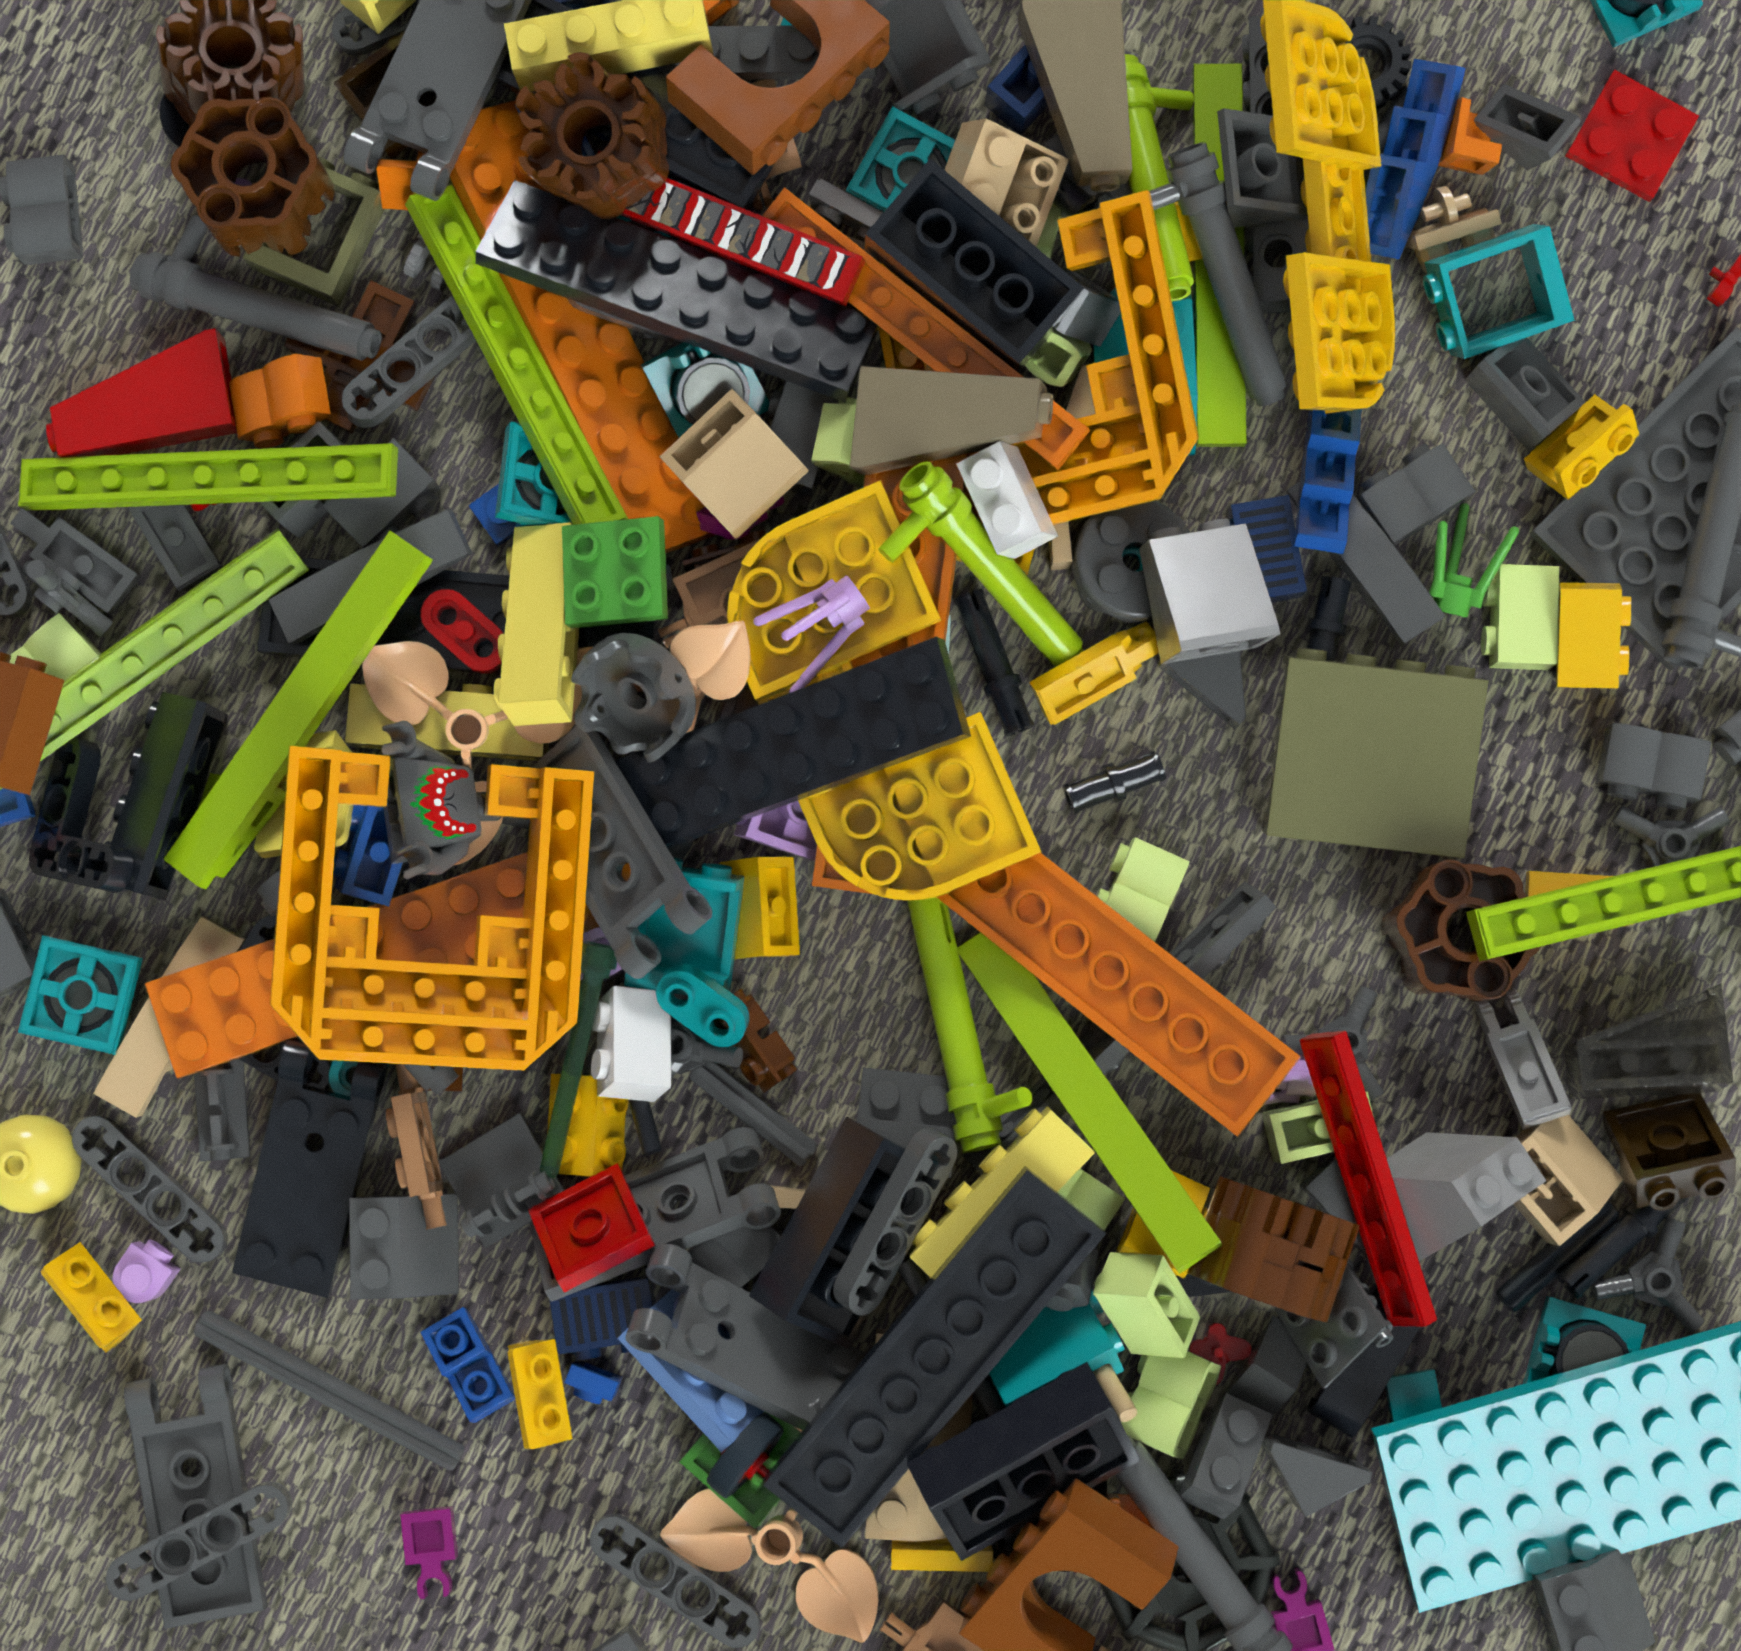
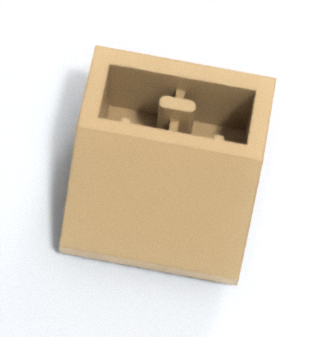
[945,118,1069,247]
[660,389,809,539]
[1514,1115,1623,1246]

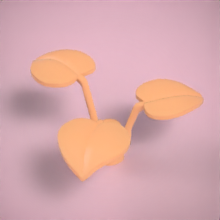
[576,621,750,733]
[362,641,582,865]
[660,1427,879,1643]

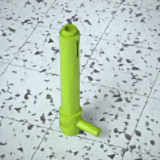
[1125,54,1194,302]
[878,461,1084,666]
[907,897,1032,1153]

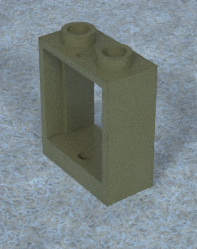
[243,156,385,307]

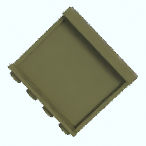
[1262,648,1489,858]

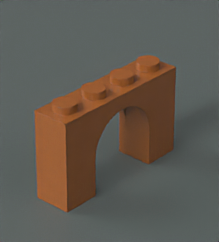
[666,0,890,175]
[0,652,64,795]
[959,1478,1179,1651]

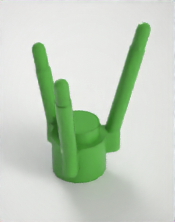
[1429,503,1519,618]

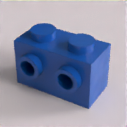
[333,805,402,907]

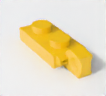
[1029,621,1159,725]

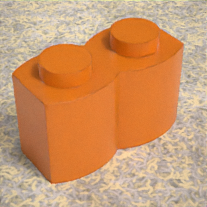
[229,354,331,448]

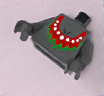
[382,721,501,879]

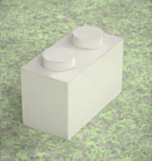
[957,441,1058,559]
[591,986,671,1102]

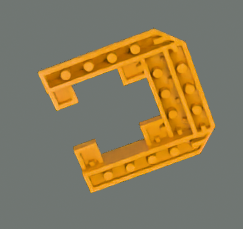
[879,190,1199,525]
[270,746,594,1071]

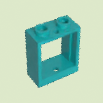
[1423,224,1575,359]

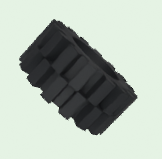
[1345,16,1412,109]

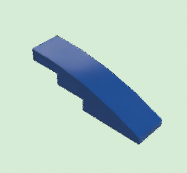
[1365,59,1466,259]
[1294,409,1362,554]

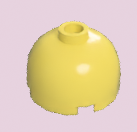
[0,1114,81,1214]

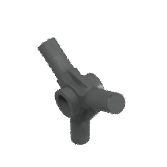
[22,559,113,637]
[1612,805,1730,867]
[1280,986,1384,1101]
[670,994,743,1079]
[1592,1217,1705,1333]

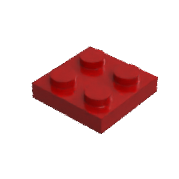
[1565,69,1699,202]
[528,1163,656,1293]

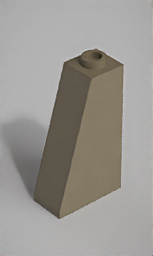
[1018,0,1132,192]
[850,366,1053,475]

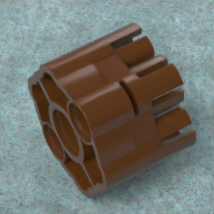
[156,0,305,127]
[516,52,669,219]
[171,97,335,257]
[1381,860,1541,1002]
[1187,1176,1360,1323]

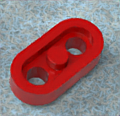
[421,589,504,673]

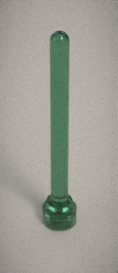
[540,941,618,1179]

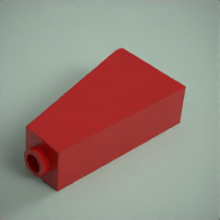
[46,328,237,457]

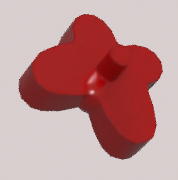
[1706,254,1741,307]
[1188,1322,1251,1385]

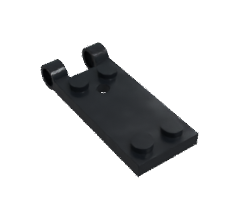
[232,1039,387,1298]

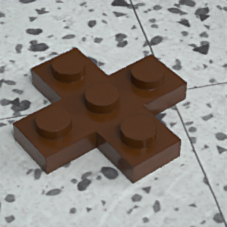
[284,280,436,434]

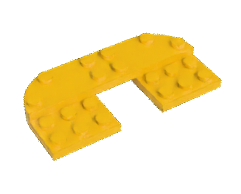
[1260,0,1395,414]
[727,480,1042,901]

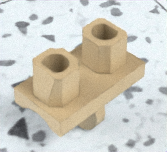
[1405,186,1502,273]

